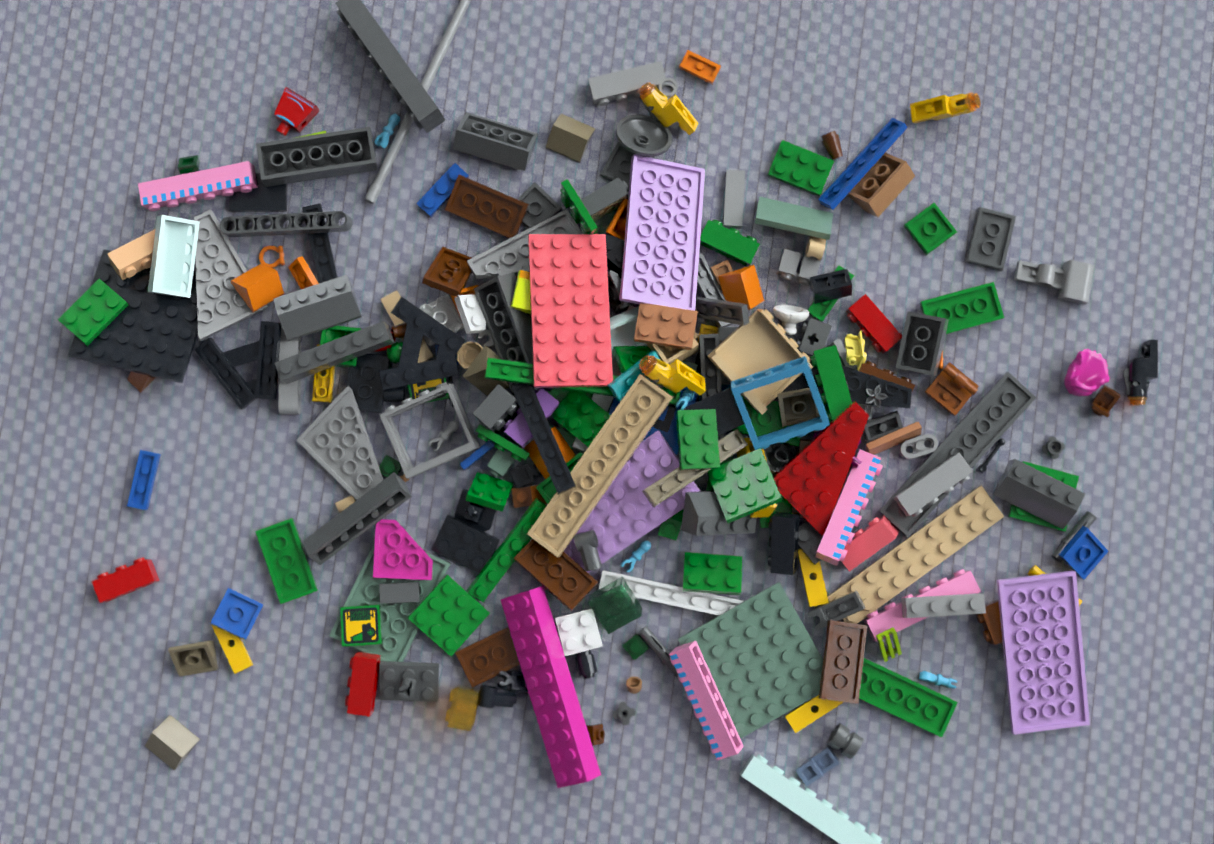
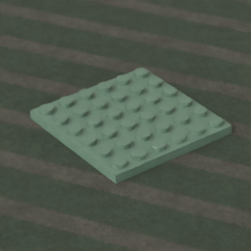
[678,582,823,739]

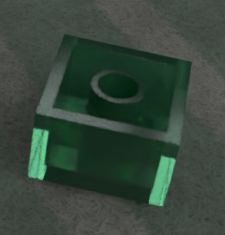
[588,576,643,634]

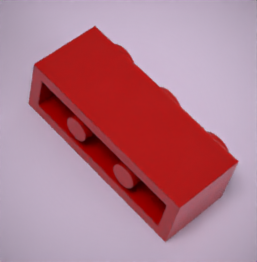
[846,294,902,354]
[91,557,160,603]
[345,652,381,717]

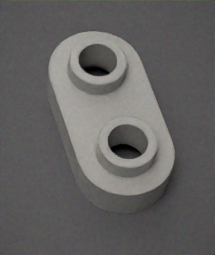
[899,434,938,459]

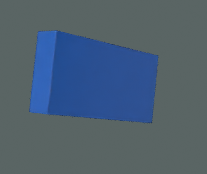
[460,441,495,471]

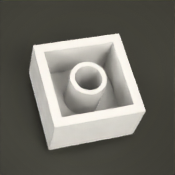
[555,608,603,656]

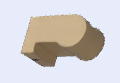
[805,236,826,261]

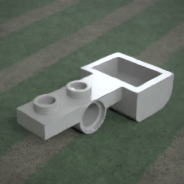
[1014,260,1095,305]

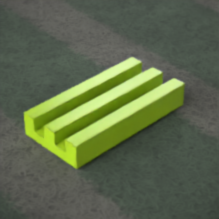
[876,627,902,662]

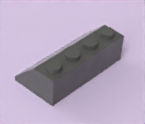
[453,112,538,171]
[273,275,362,341]
[993,459,1085,529]
[681,491,757,536]

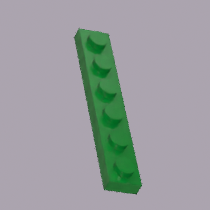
[467,498,547,602]

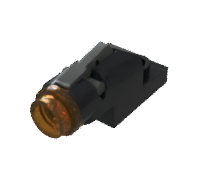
[1123,339,1158,406]

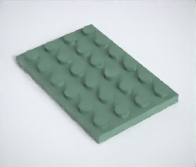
[329,543,451,662]

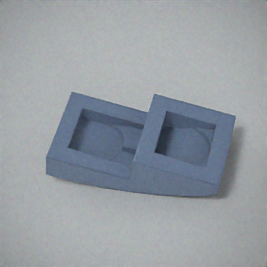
[795,746,840,786]

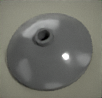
[616,114,672,157]

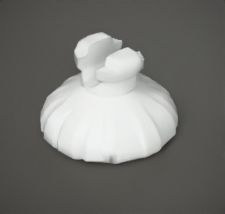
[773,304,809,335]

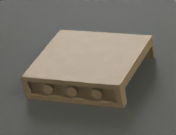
[707,309,813,415]

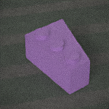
[503,388,560,449]

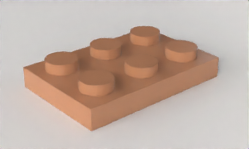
[634,303,698,350]

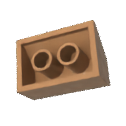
[847,153,915,217]

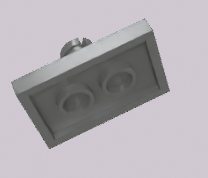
[380,661,439,702]

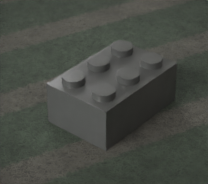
[896,311,949,376]
[472,384,520,434]

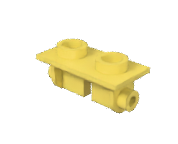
[844,331,867,371]

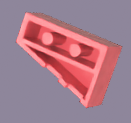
[842,515,899,572]

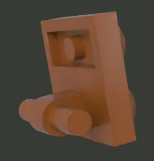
[925,362,979,416]

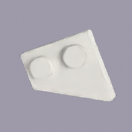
[454,294,486,334]

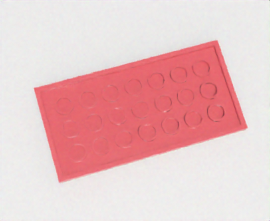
[528,234,613,388]

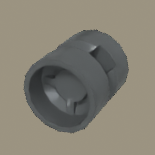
[827,723,864,760]

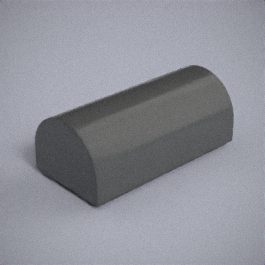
[863,411,903,442]

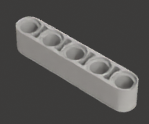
[279,328,301,415]

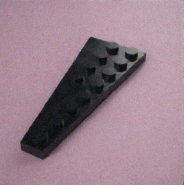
[781,350,912,409]

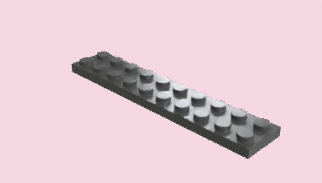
[879,372,1036,537]

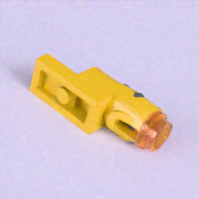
[638,82,698,135]
[910,92,981,123]
[639,355,706,395]

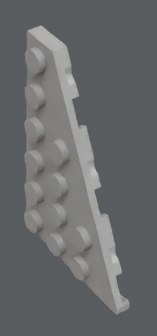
[467,209,583,279]
[194,210,268,341]
[297,386,383,500]

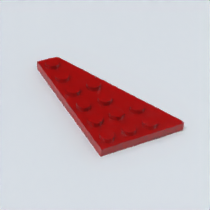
[773,401,869,536]

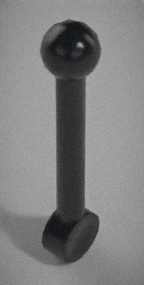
[979,438,1005,472]

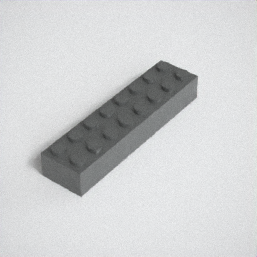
[335,0,445,133]

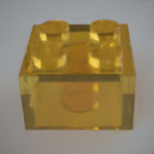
[445,685,480,731]

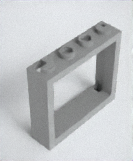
[380,382,480,479]

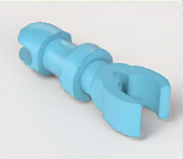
[374,114,400,149]
[676,389,696,410]
[620,541,651,573]
[919,671,958,689]

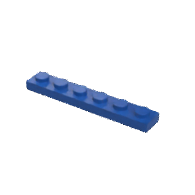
[818,118,908,210]

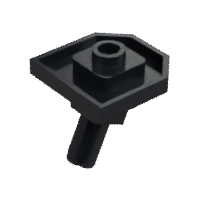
[454,489,497,532]

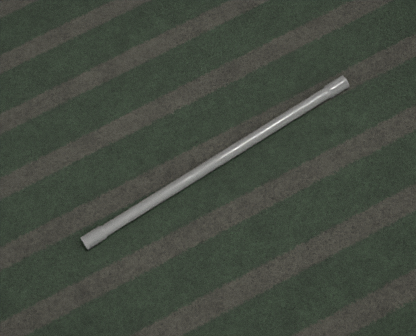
[364,0,472,204]

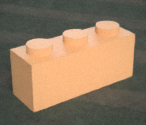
[107,229,156,280]

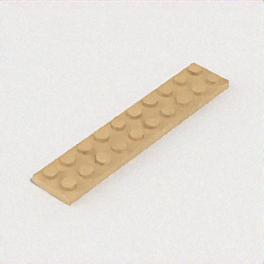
[527,374,673,557]
[827,485,1004,624]

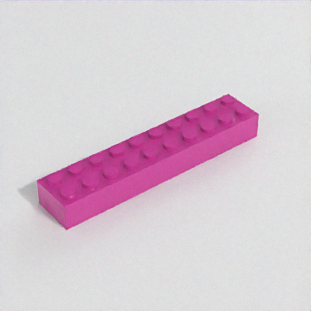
[500,586,601,788]

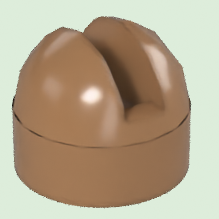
[626,676,642,694]

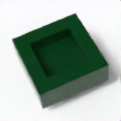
[178,155,200,174]
[379,454,402,477]
[622,633,649,661]

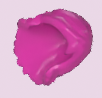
[1064,349,1110,397]

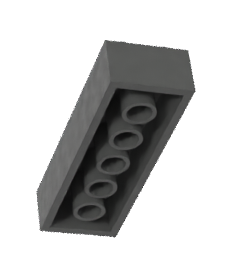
[256,127,378,187]
[474,273,537,397]

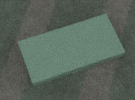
[755,196,833,240]

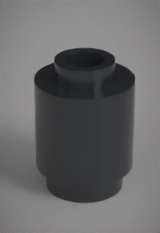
[575,650,598,679]

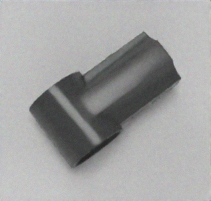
[574,530,602,571]

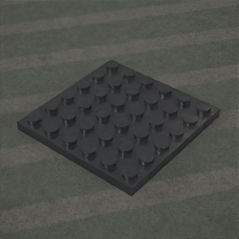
[68,249,198,383]

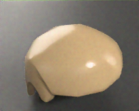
[457,341,483,370]

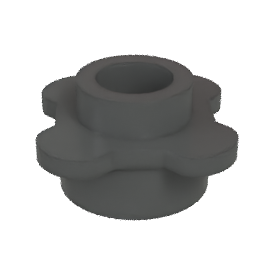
[1042,436,1065,459]
[613,702,636,725]

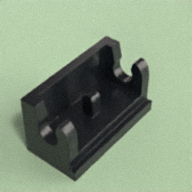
[810,269,852,304]

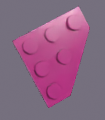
[373,519,433,580]

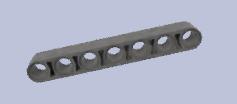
[219,211,353,237]

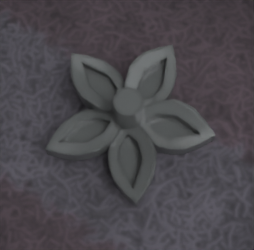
[865,385,888,408]

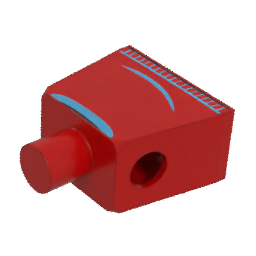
[274,87,320,136]

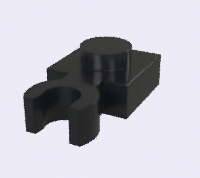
[509,463,543,488]
[497,671,529,695]

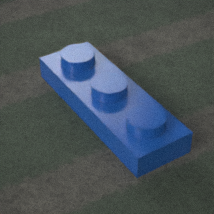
[416,163,469,217]
[127,450,161,511]

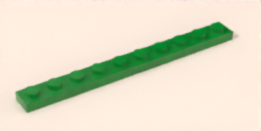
[485,358,680,405]

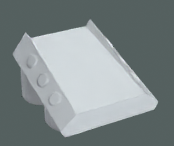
[419,294,464,346]

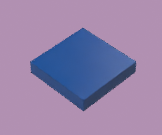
[1059,526,1108,580]
[210,588,264,640]

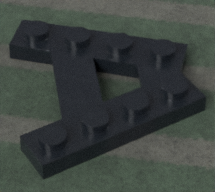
[379,297,466,390]
[195,321,282,410]

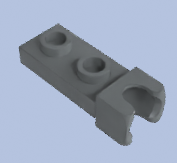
[808,590,865,630]

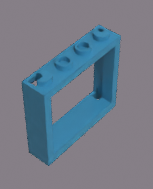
[731,356,830,450]

